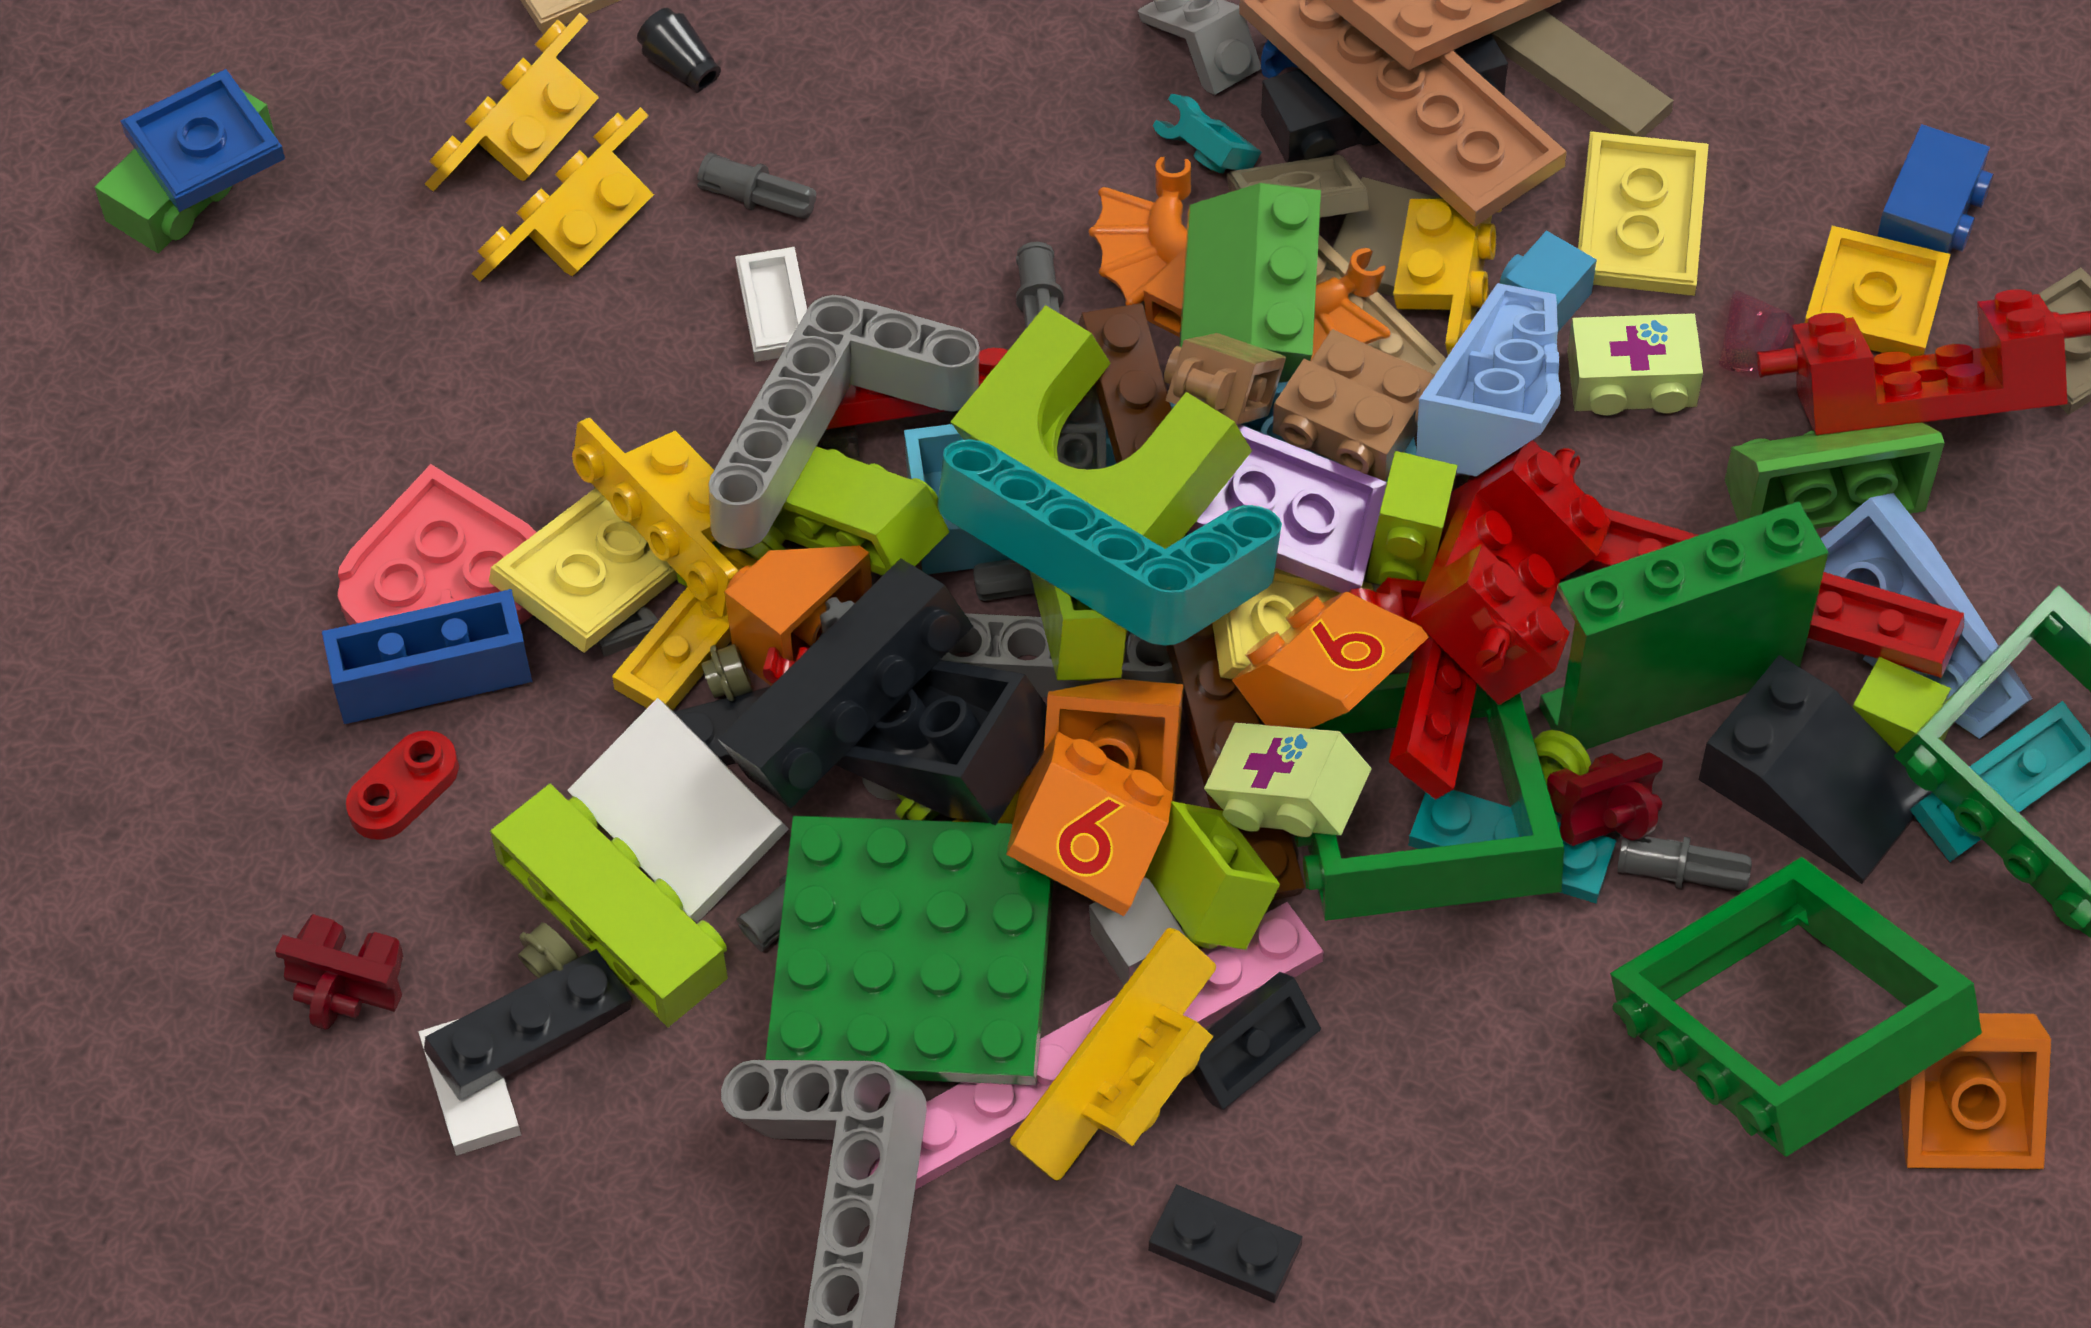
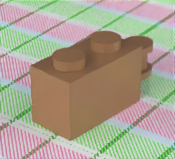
[1164,333,1287,425]

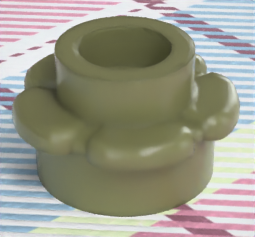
[701,644,753,701]
[518,922,578,978]

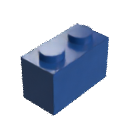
[1877,124,1994,254]

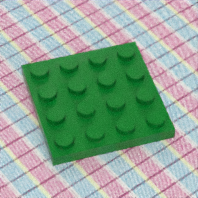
[765,816,1054,1085]

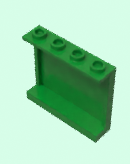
[1539,501,1829,750]

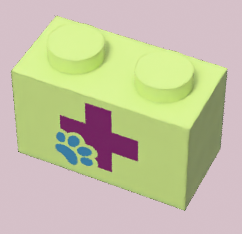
[1567,313,1703,415]
[1204,723,1372,837]

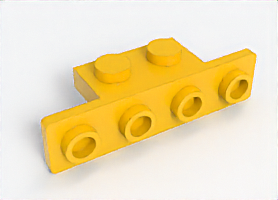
[425,13,599,192]
[471,107,654,282]
[1393,199,1502,355]
[572,418,738,617]
[1010,928,1216,1180]

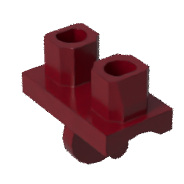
[1546,752,1663,846]
[275,914,403,1030]

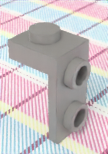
[1138,0,1261,95]

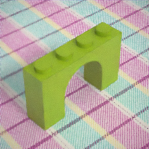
[950,305,1252,549]

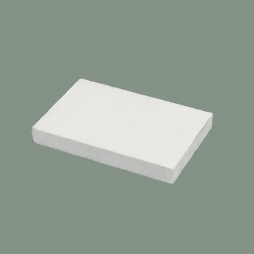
[567,698,789,922]

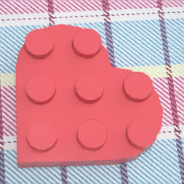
[337,464,537,625]

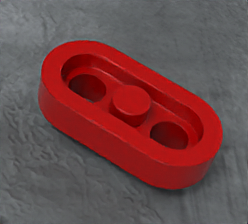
[346,730,459,840]

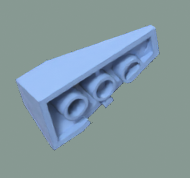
[1416,283,1561,476]
[1821,493,2032,739]

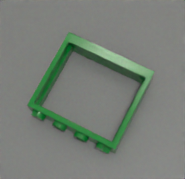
[1894,585,2091,937]
[1294,673,1564,921]
[1610,857,1982,1157]

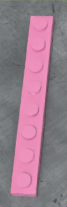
[868,902,1324,1190]

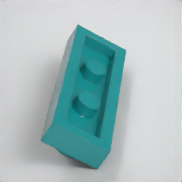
[1910,701,2091,862]
[1408,790,1617,903]

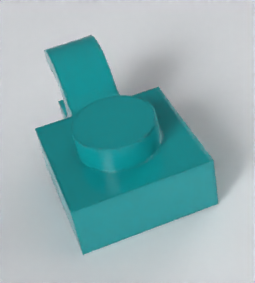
[1153,94,1262,173]

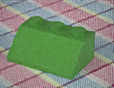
[1179,183,1321,383]
[1725,422,1945,529]

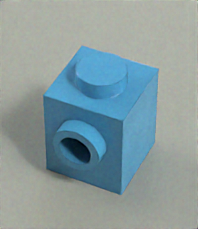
[1500,230,1597,332]

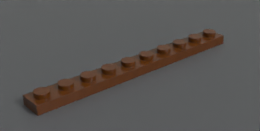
[1078,303,1305,901]

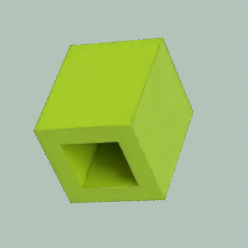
[1852,657,1951,752]

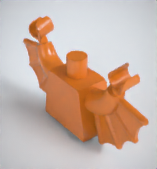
[1089,157,1391,361]

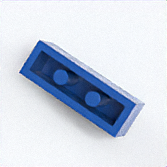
[322,589,532,724]

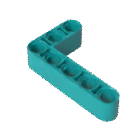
[938,439,1282,646]

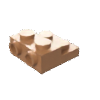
[1272,329,1435,481]

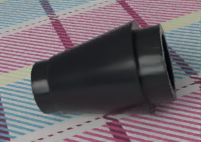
[637,8,721,93]

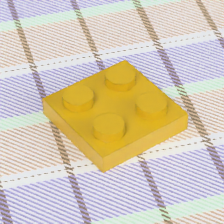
[1804,226,1951,356]

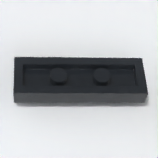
[424,949,632,1101]

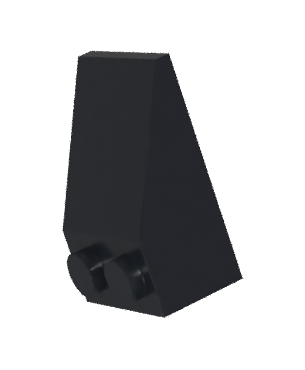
[1698,655,1932,884]
[835,660,1047,826]

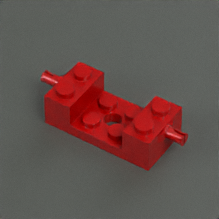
[1757,289,2091,435]
[1411,440,1611,705]

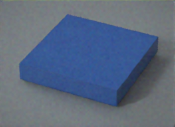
[121,69,285,212]

